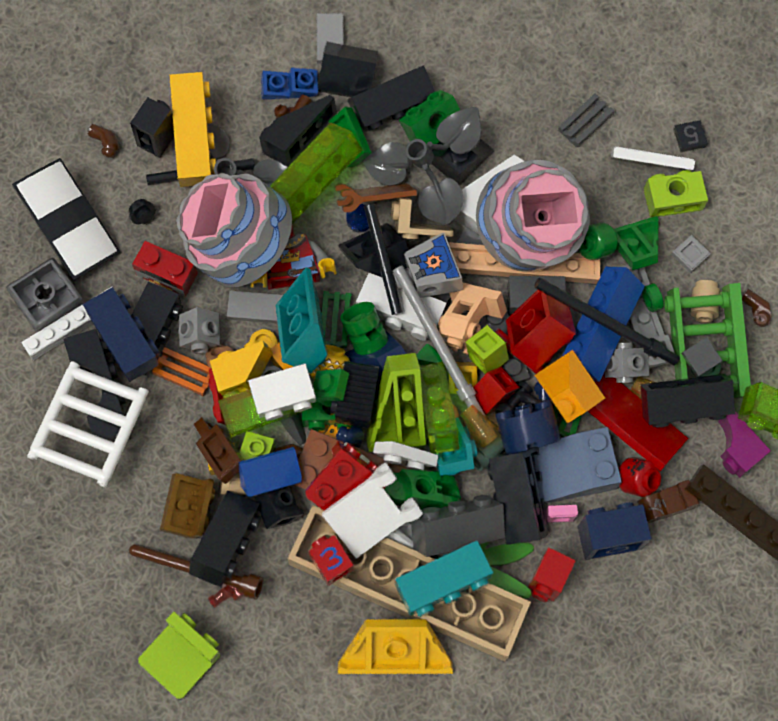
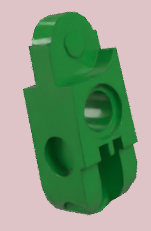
[384,469,461,510]

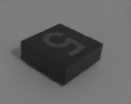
[673,120,708,152]

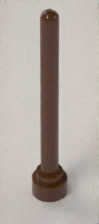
[129,544,264,600]

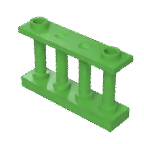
[664,283,752,398]

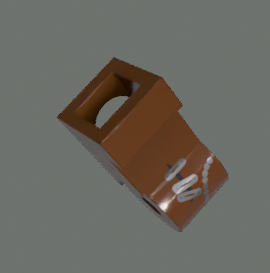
[637,480,699,523]

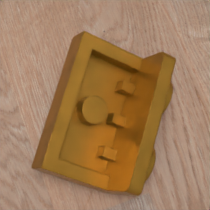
[160,473,215,539]

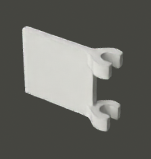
[321,462,423,559]

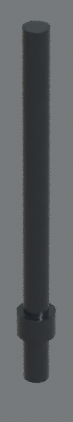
[534,277,679,366]

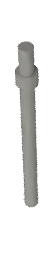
[393,265,485,420]

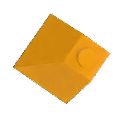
[534,350,605,423]

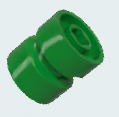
[340,302,388,355]

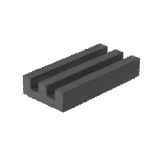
[558,94,614,148]

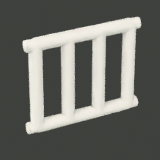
[27,361,149,487]

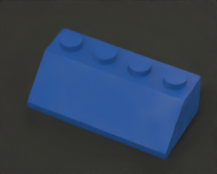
[562,266,645,382]

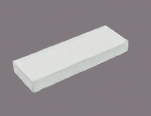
[611,147,695,170]

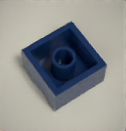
[577,502,651,560]

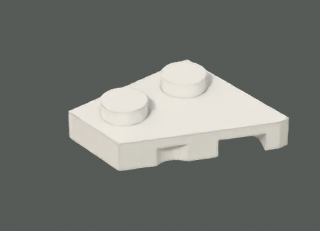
[373,441,438,471]

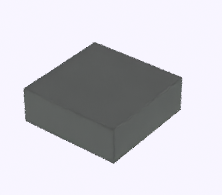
[681,337,722,377]

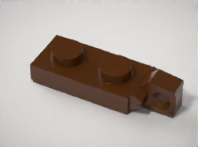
[193,417,244,484]

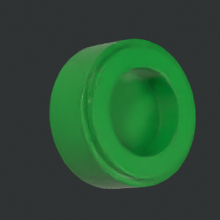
[642,283,664,312]

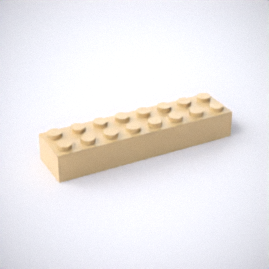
[288,505,531,662]

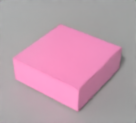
[545,505,578,523]

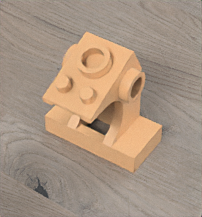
[438,283,507,355]

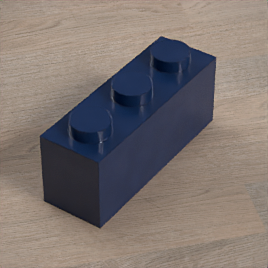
[83,287,160,382]

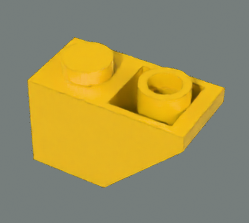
[210,340,273,399]

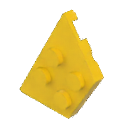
[338,619,453,674]

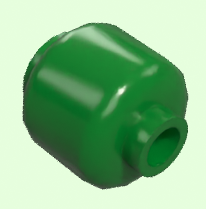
[578,223,618,261]

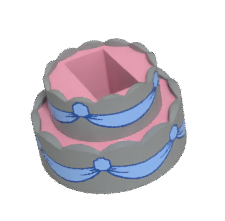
[476,160,590,272]
[176,173,292,287]

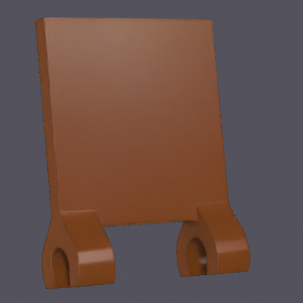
[334,183,417,212]

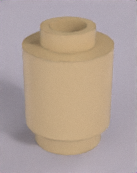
[691,280,720,323]

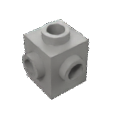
[178,307,220,354]
[605,343,649,383]

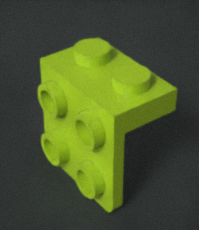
[138,611,221,699]

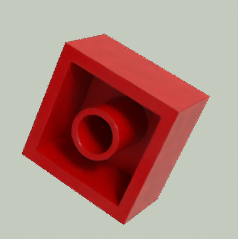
[506,290,576,370]

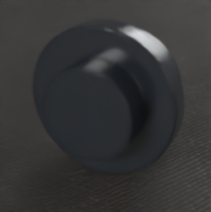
[129,199,156,225]

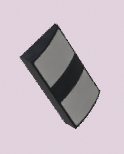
[12,158,120,281]

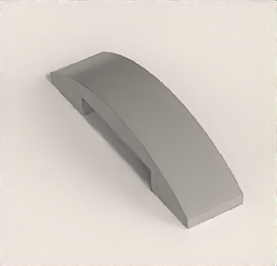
[619,265,675,368]

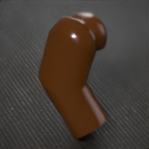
[88,124,120,158]

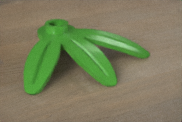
[479,542,534,598]

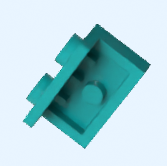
[427,417,477,476]

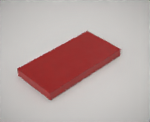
[588,372,689,471]

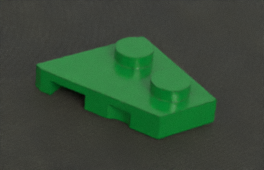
[614,216,659,271]

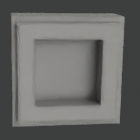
[671,235,711,273]

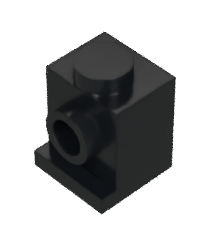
[255,486,304,529]

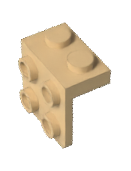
[391,196,454,239]

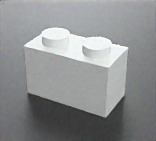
[248,364,316,421]

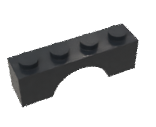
[63,329,134,442]

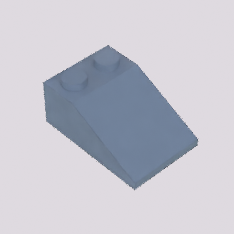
[534,427,622,504]

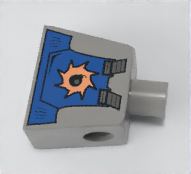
[393,233,463,298]

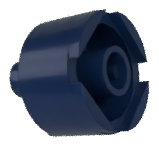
[495,400,560,454]

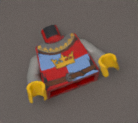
[250,226,337,290]

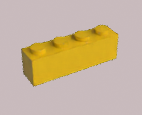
[170,72,216,187]

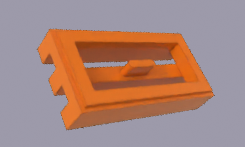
[152,347,210,396]

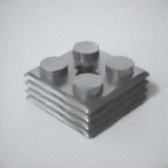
[6,257,84,333]

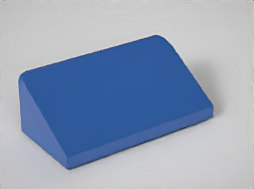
[239,447,302,497]

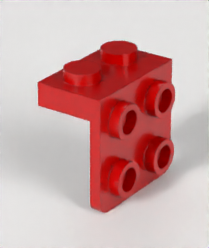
[305,441,386,511]

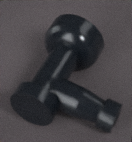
[494,381,543,414]

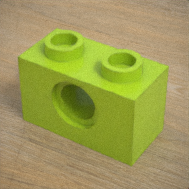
[644,170,708,218]

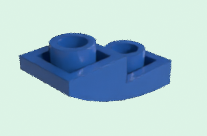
[261,68,318,99]

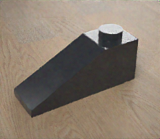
[259,95,337,167]

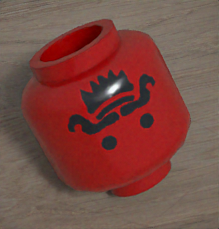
[618,457,661,497]

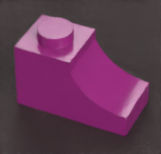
[718,411,771,478]

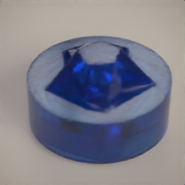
[346,204,369,232]

